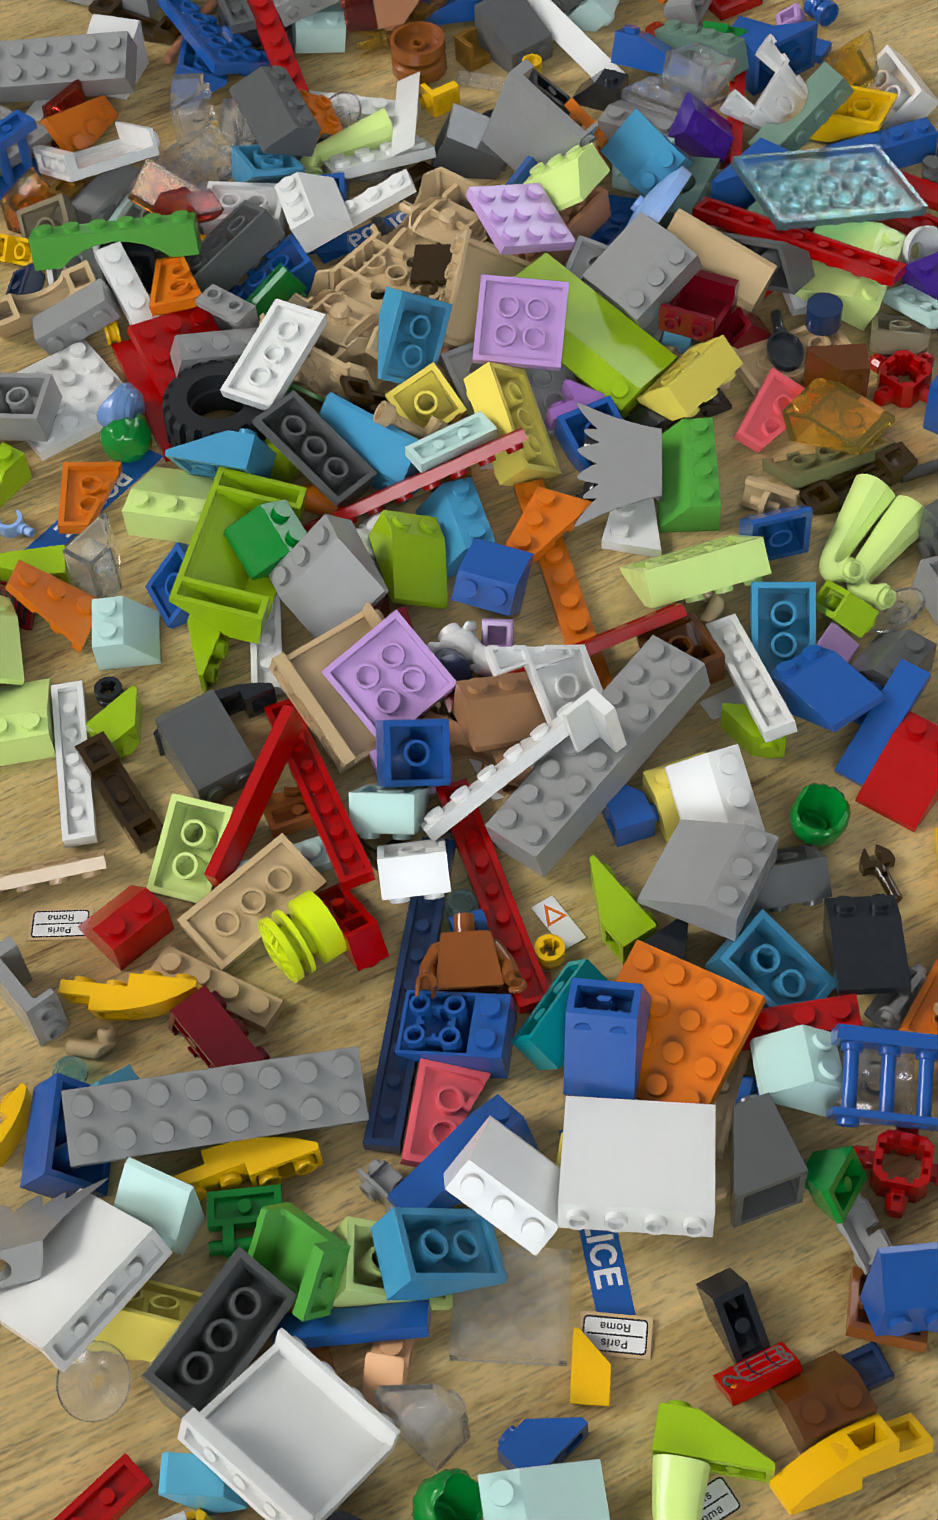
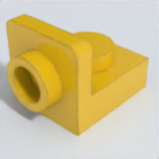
[419,80,460,118]

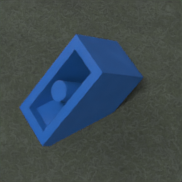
[602,785,659,847]
[497,1417,588,1470]

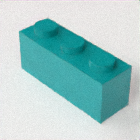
[511,959,609,1070]

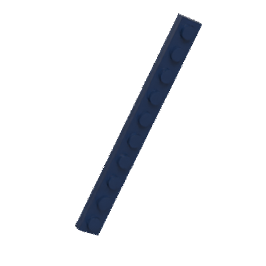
[363,837,456,1154]

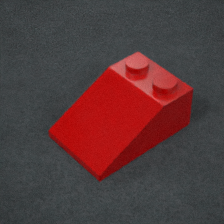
[855,711,938,832]

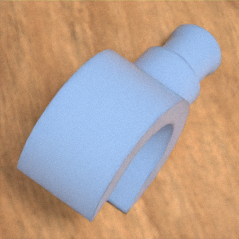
[0,510,35,538]

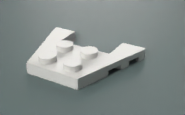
[719,34,808,130]
[483,645,603,769]

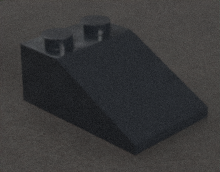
[823,894,912,996]

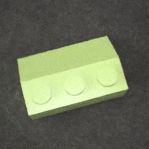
[523,143,610,212]

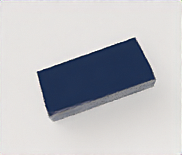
[5,263,46,295]

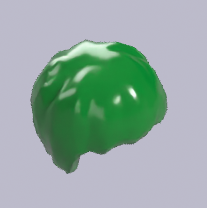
[100,413,152,464]
[789,783,851,847]
[412,1468,483,1520]

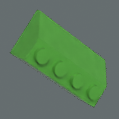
[657,417,721,533]

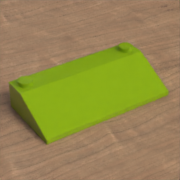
[515,252,678,419]
[169,466,307,644]

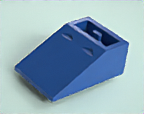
[563,977,652,1100]
[395,990,518,1079]

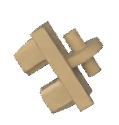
[740,475,800,515]

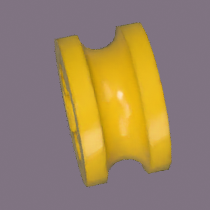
[103,321,122,346]
[534,934,566,970]

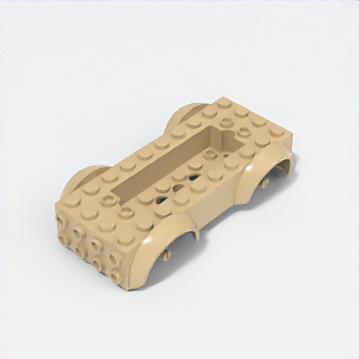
[259,166,513,401]

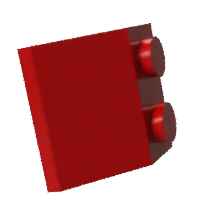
[78,885,174,971]

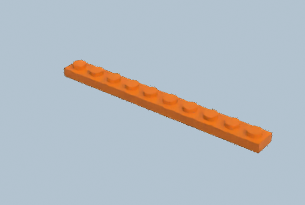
[514,478,612,691]

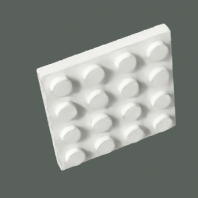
[17,339,123,461]

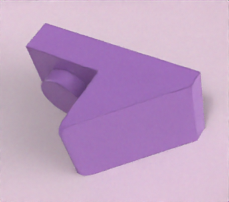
[544,379,605,431]

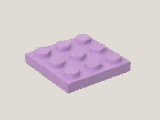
[466,183,576,255]
[472,274,569,371]
[321,610,456,738]

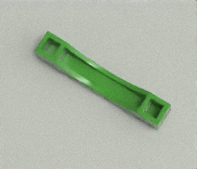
[28,210,202,271]

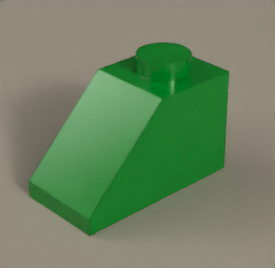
[805,1146,867,1224]

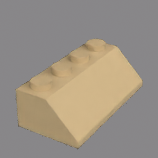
[667,208,777,314]

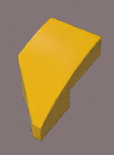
[570,1327,611,1406]

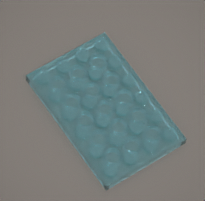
[731,143,928,230]

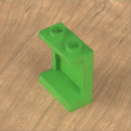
[247,1202,351,1322]

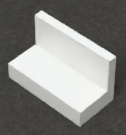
[561,687,627,753]

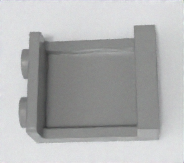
[195,284,260,331]
[0,936,70,1046]

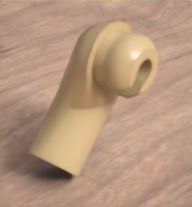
[699,591,724,626]
[65,1024,118,1059]

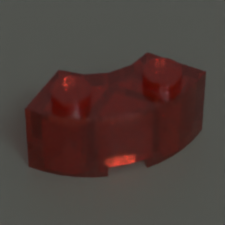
[340,0,379,34]
[152,186,225,225]

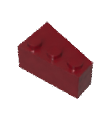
[168,985,271,1068]

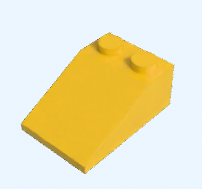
[810,85,898,142]

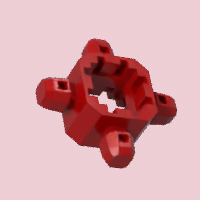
[869,350,935,408]
[853,1127,938,1218]

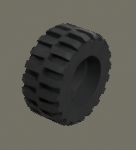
[162,360,267,447]

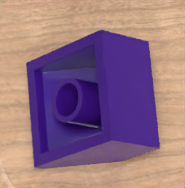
[668,92,734,163]

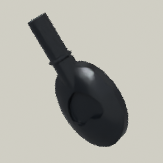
[766,309,804,372]

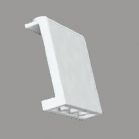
[32,121,160,182]
[558,1096,716,1237]
[0,1188,173,1373]
[177,1328,400,1520]

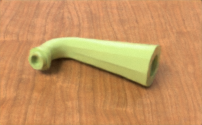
[299,108,393,175]
[819,474,896,584]
[846,495,924,611]
[652,1454,711,1520]

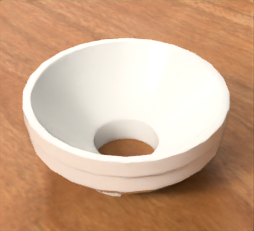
[902,225,938,264]

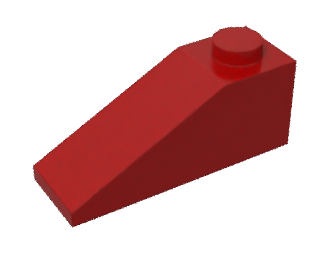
[316,883,389,971]

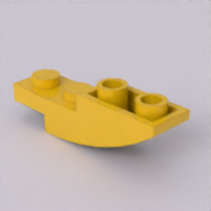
[58,970,202,1021]
[172,1137,323,1202]
[769,1413,934,1516]

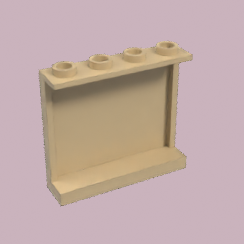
[439,228,532,350]
[269,602,441,774]

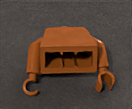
[415,913,527,998]

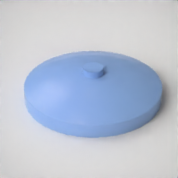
[625,166,692,228]

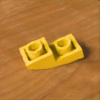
[0,233,33,266]
[0,1082,32,1168]

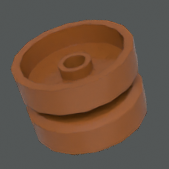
[390,21,447,85]

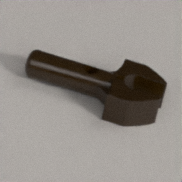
[859,844,903,903]

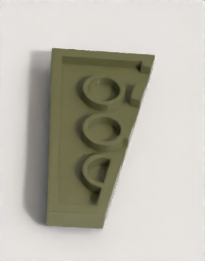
[762,433,896,489]

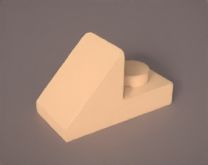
[362,1338,416,1412]

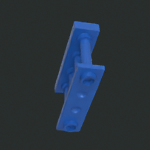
[0,109,43,204]
[826,1023,938,1132]

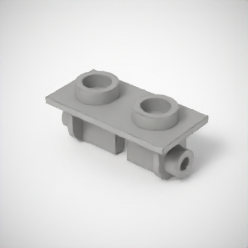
[864,964,927,1030]
[357,1159,403,1213]
[836,1194,892,1275]

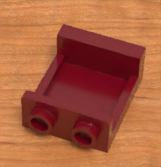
[658,269,739,342]

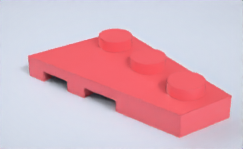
[733,367,821,453]
[400,1058,491,1167]

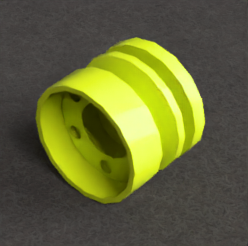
[257,890,347,983]

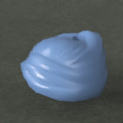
[97,382,146,427]

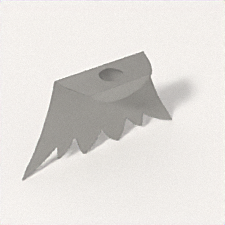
[575,403,662,527]
[0,1178,108,1288]

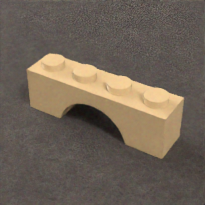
[0,260,98,340]

